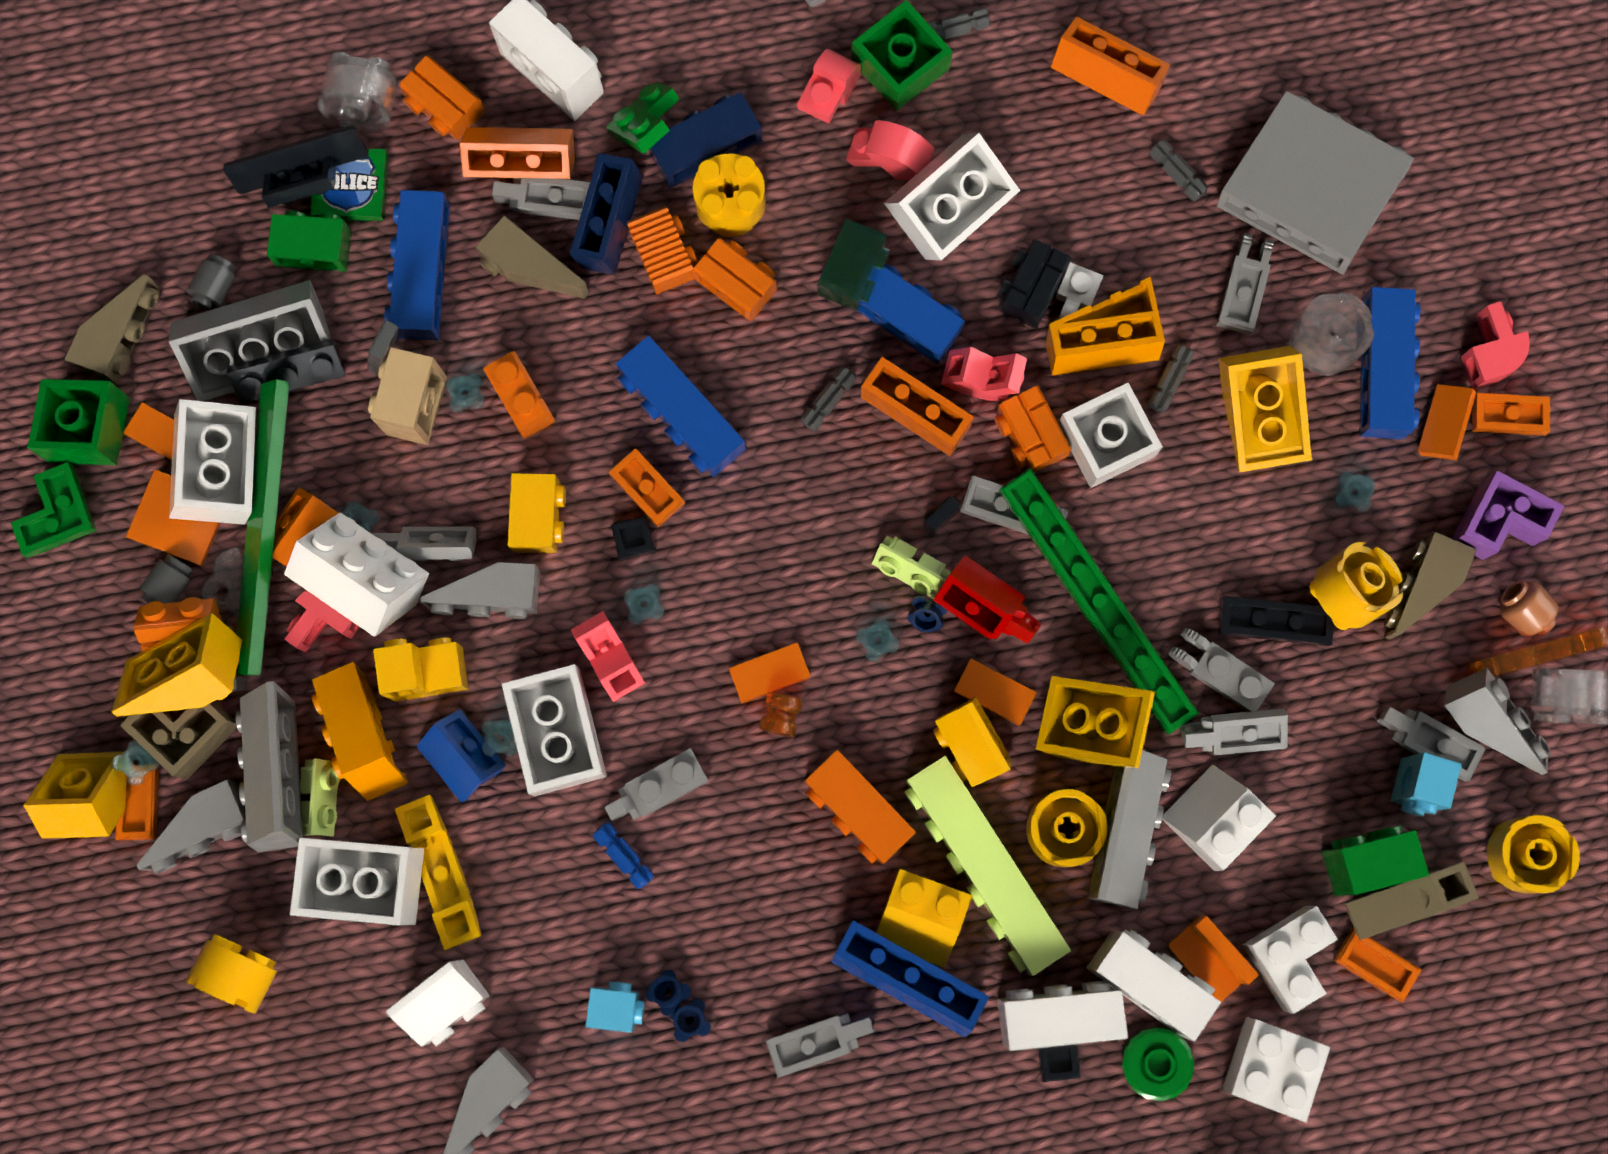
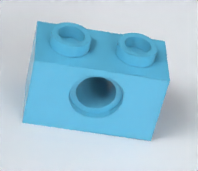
[1390,752,1462,816]

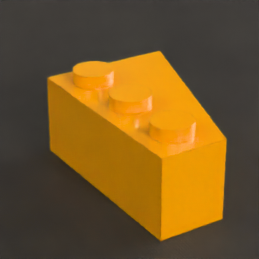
[1046,276,1165,376]
[311,662,409,801]

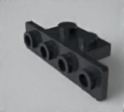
[223,125,369,208]

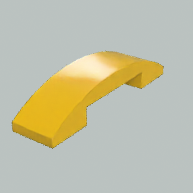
[395,794,482,951]

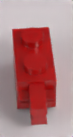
[933,555,1041,644]

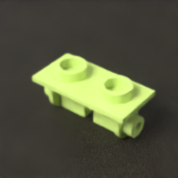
[872,536,951,599]
[300,759,340,836]

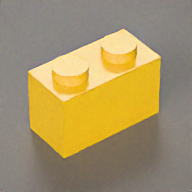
[508,473,566,553]

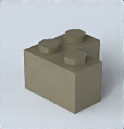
[120,701,237,780]

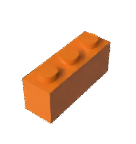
[1051,16,1170,116]
[460,127,575,179]
[860,357,974,457]
[805,750,916,865]

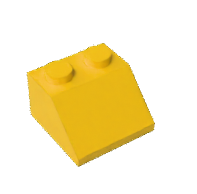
[933,697,1013,787]
[23,752,127,839]
[876,869,972,968]

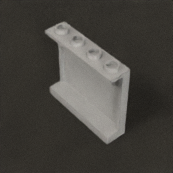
[1217,91,1415,275]

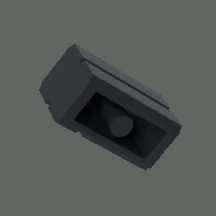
[997,239,1072,329]

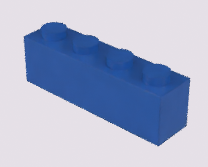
[384,190,450,341]
[820,241,965,365]
[1360,287,1421,440]
[616,335,746,478]
[831,920,990,1037]

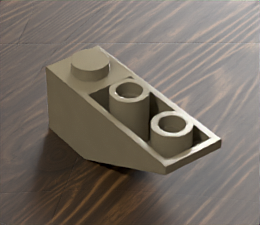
[64,274,161,384]
[1384,532,1477,640]
[1344,862,1479,940]

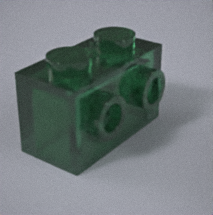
[817,219,890,312]

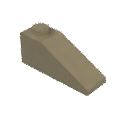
[475,216,589,299]

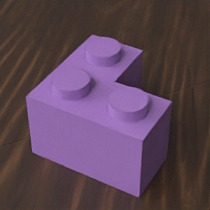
[1452,471,1565,560]

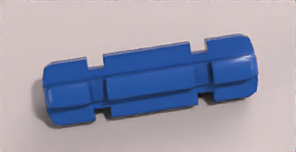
[593,822,654,889]

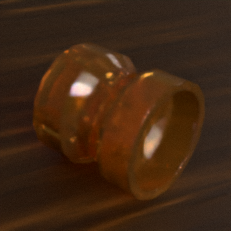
[759,692,803,738]

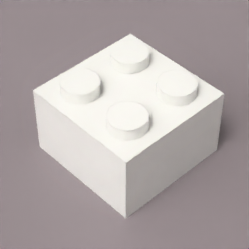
[1058,383,1163,488]
[1222,1017,1330,1123]

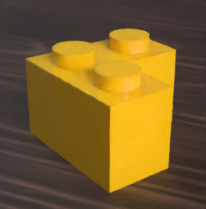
[373,638,469,702]

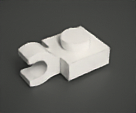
[1055,262,1104,320]

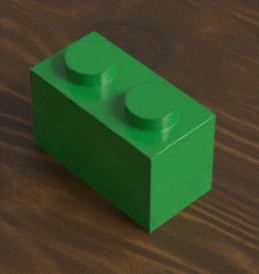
[267,211,352,272]

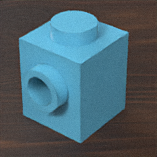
[585,981,645,1033]

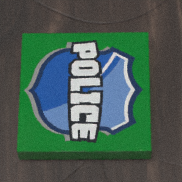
[311,149,388,221]

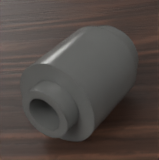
[186,254,236,310]
[139,553,194,604]

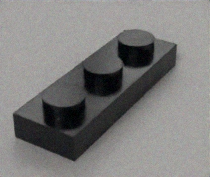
[227,338,346,404]
[1218,596,1334,646]

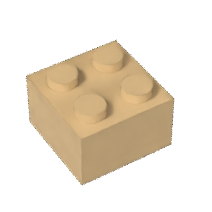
[368,347,447,445]

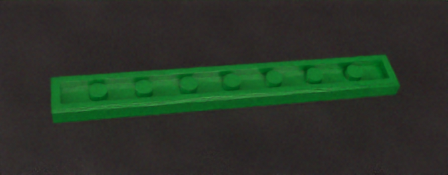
[235,379,289,676]
[998,468,1199,735]

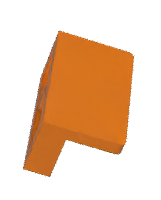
[273,487,339,567]
[1167,915,1259,1002]

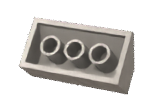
[169,280,331,401]
[236,681,303,852]
[1087,750,1171,909]

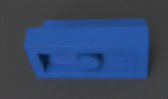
[417,709,506,802]

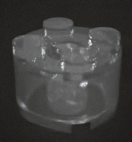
[318,52,398,132]
[1289,292,1374,376]
[1531,668,1608,725]

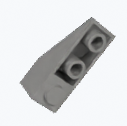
[420,562,540,619]
[1445,668,1551,775]
[137,780,246,874]
[443,1047,534,1154]

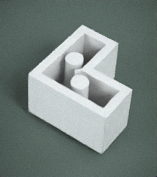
[1242,906,1338,1014]

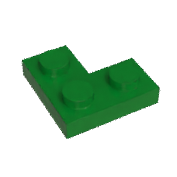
[606,81,679,154]
[11,462,97,558]

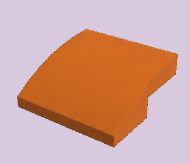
[125,469,221,566]

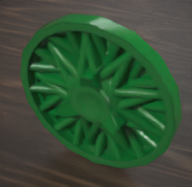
[1121,1027,1194,1101]

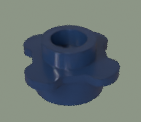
[907,595,948,633]
[646,970,691,1016]
[669,998,711,1042]

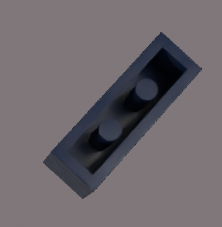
[649,92,762,189]
[570,153,643,275]

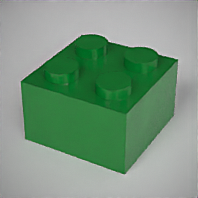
[851,0,953,111]
[27,379,130,465]
[1321,825,1430,895]

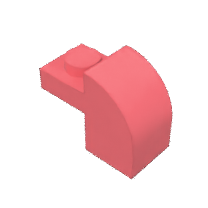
[797,48,861,124]
[846,120,935,180]
[1460,301,1530,390]
[941,347,1027,402]
[284,590,360,653]
[571,611,645,702]

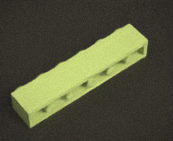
[904,756,1071,976]

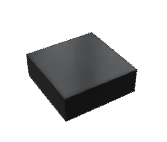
[923,496,960,537]
[611,516,656,561]
[1037,1044,1081,1082]

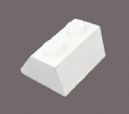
[1162,765,1276,871]
[386,960,490,1047]

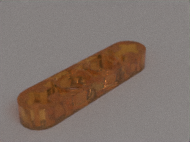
[1467,626,1608,677]

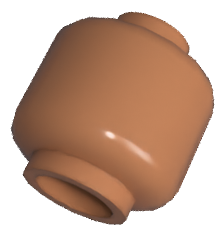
[1500,581,1559,636]

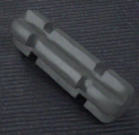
[928,7,990,40]
[1150,139,1208,201]
[1148,345,1194,413]
[801,367,856,431]

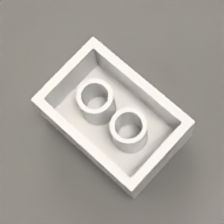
[489,0,604,121]
[884,133,1020,260]
[169,399,256,525]
[284,513,429,637]
[502,664,607,796]
[290,838,424,925]
[1086,930,1221,1042]
[997,981,1128,1051]

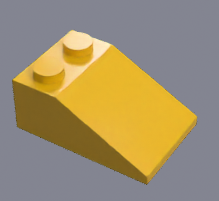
[1218,346,1312,472]
[111,613,243,716]
[1036,676,1155,768]

